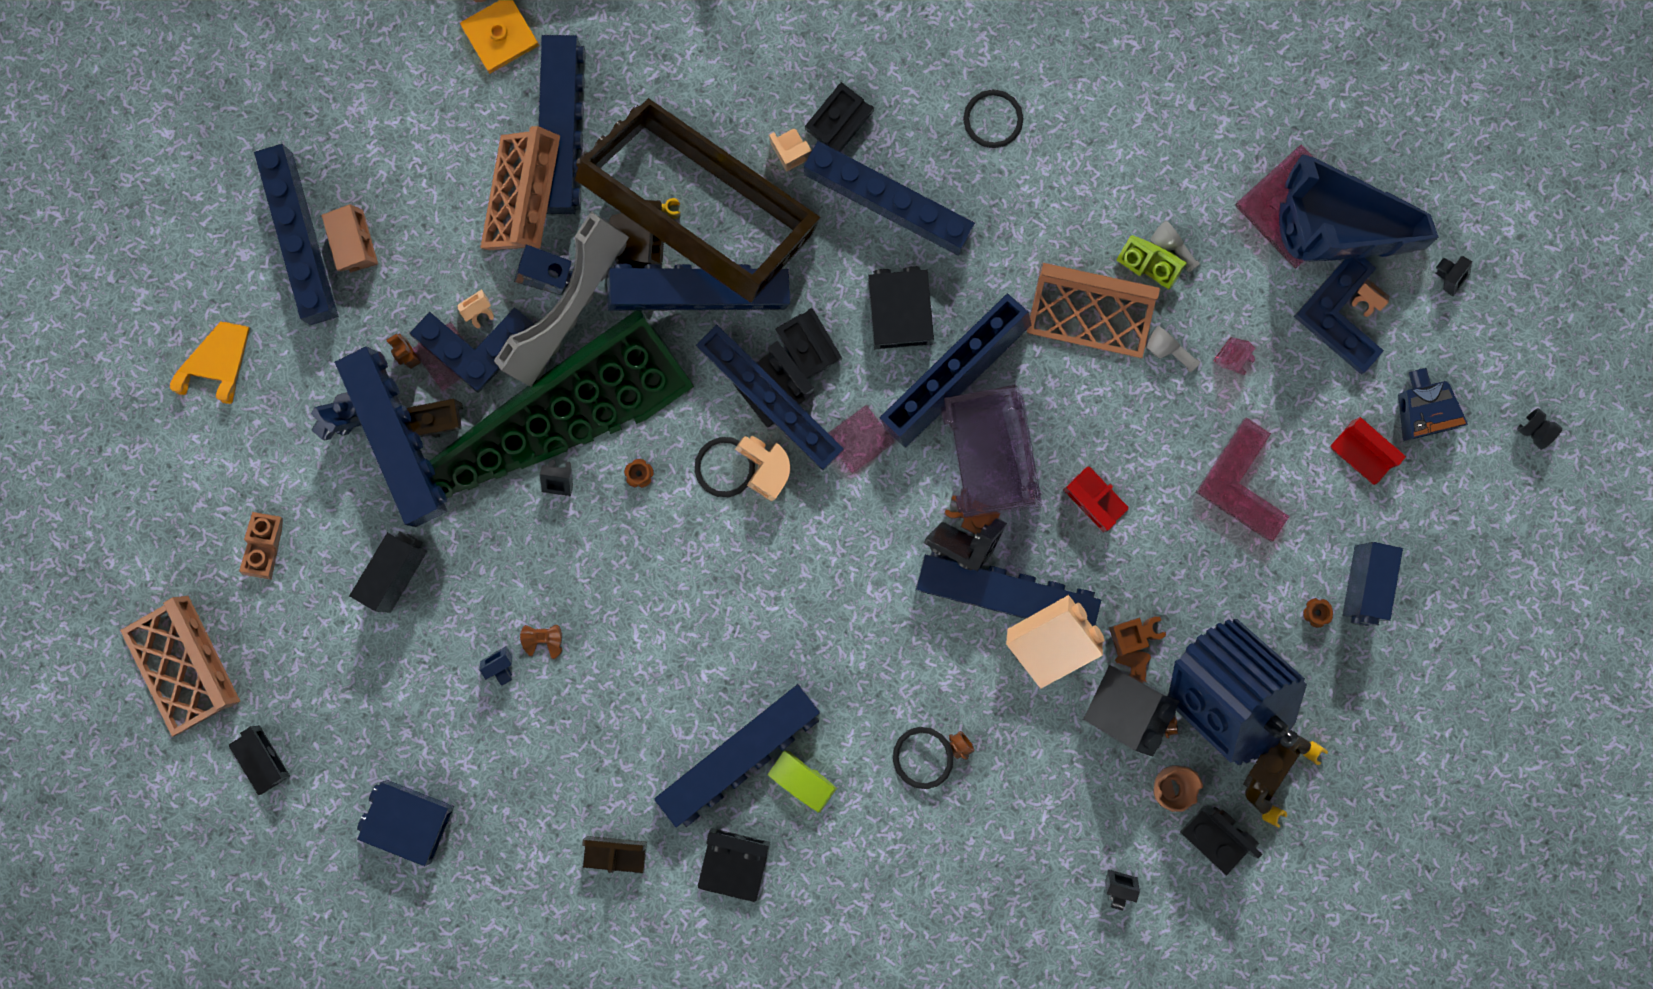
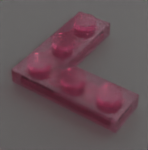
[1235,144,1313,269]
[1195,417,1290,542]

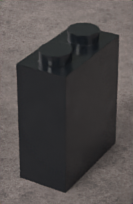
[868,266,934,350]
[349,531,428,613]
[1083,665,1180,757]

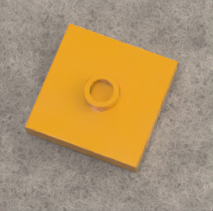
[460,0,540,74]

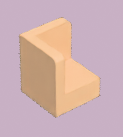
[769,129,812,172]

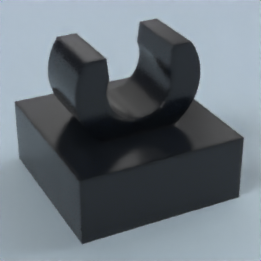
[1435,256,1472,296]
[539,459,573,496]
[1105,869,1140,911]

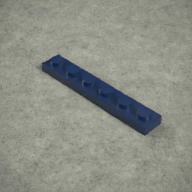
[696,324,844,471]

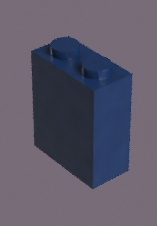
[1342,542,1403,626]
[357,780,454,867]

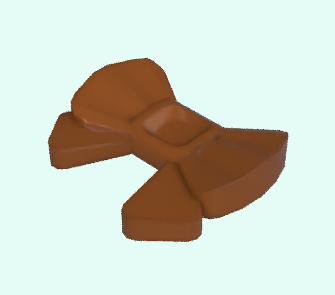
[520,625,562,659]
[1115,651,1151,682]

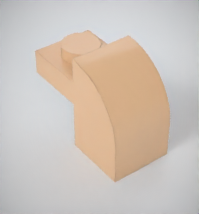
[735,436,790,502]

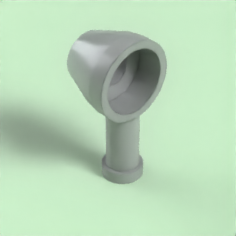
[1150,220,1200,272]
[1146,326,1200,372]

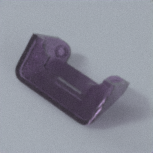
[941,384,1042,518]

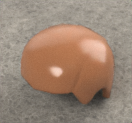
[1153,765,1203,812]

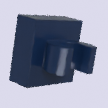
[479,646,512,686]

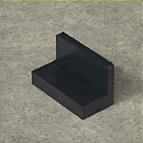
[229,725,290,795]

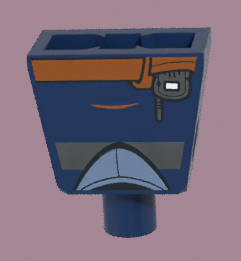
[514,244,573,295]
[1398,368,1468,442]

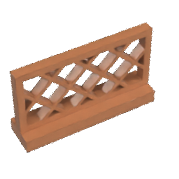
[480,126,560,250]
[1026,263,1160,358]
[120,596,241,737]

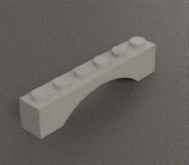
[494,211,629,387]

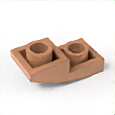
[239,512,283,580]

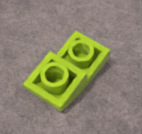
[1116,235,1187,290]
[767,750,837,813]

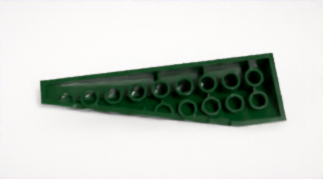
[430,311,694,499]

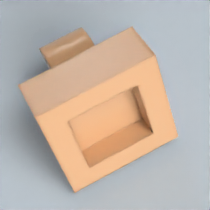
[457,289,494,329]

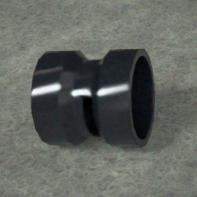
[1517,408,1563,450]

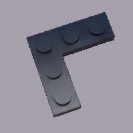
[1293,257,1384,375]
[409,307,534,393]

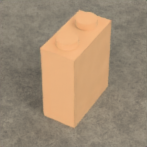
[1006,595,1104,689]

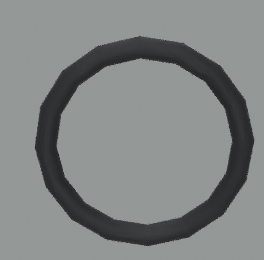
[963,89,1024,148]
[694,437,755,497]
[893,727,954,789]

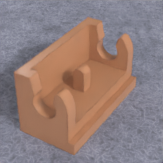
[321,204,378,273]

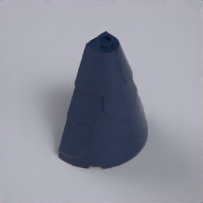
[1279,154,1439,262]

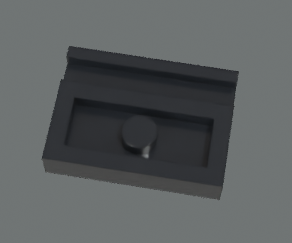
[805,82,874,152]
[775,307,842,379]

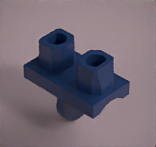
[311,392,362,441]

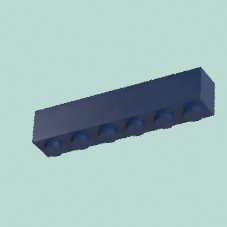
[539,35,586,214]
[804,141,975,256]
[254,144,339,325]
[607,264,790,311]
[879,293,1032,448]
[334,346,448,527]
[915,551,1102,626]
[654,684,820,828]

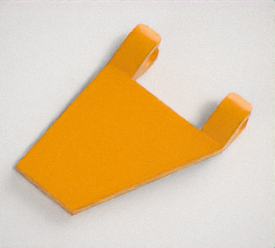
[170,321,250,404]

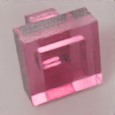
[1213,337,1256,375]

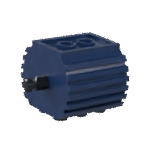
[1168,619,1307,765]

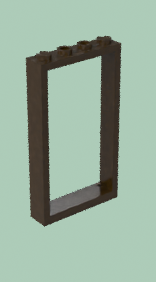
[575,98,821,303]

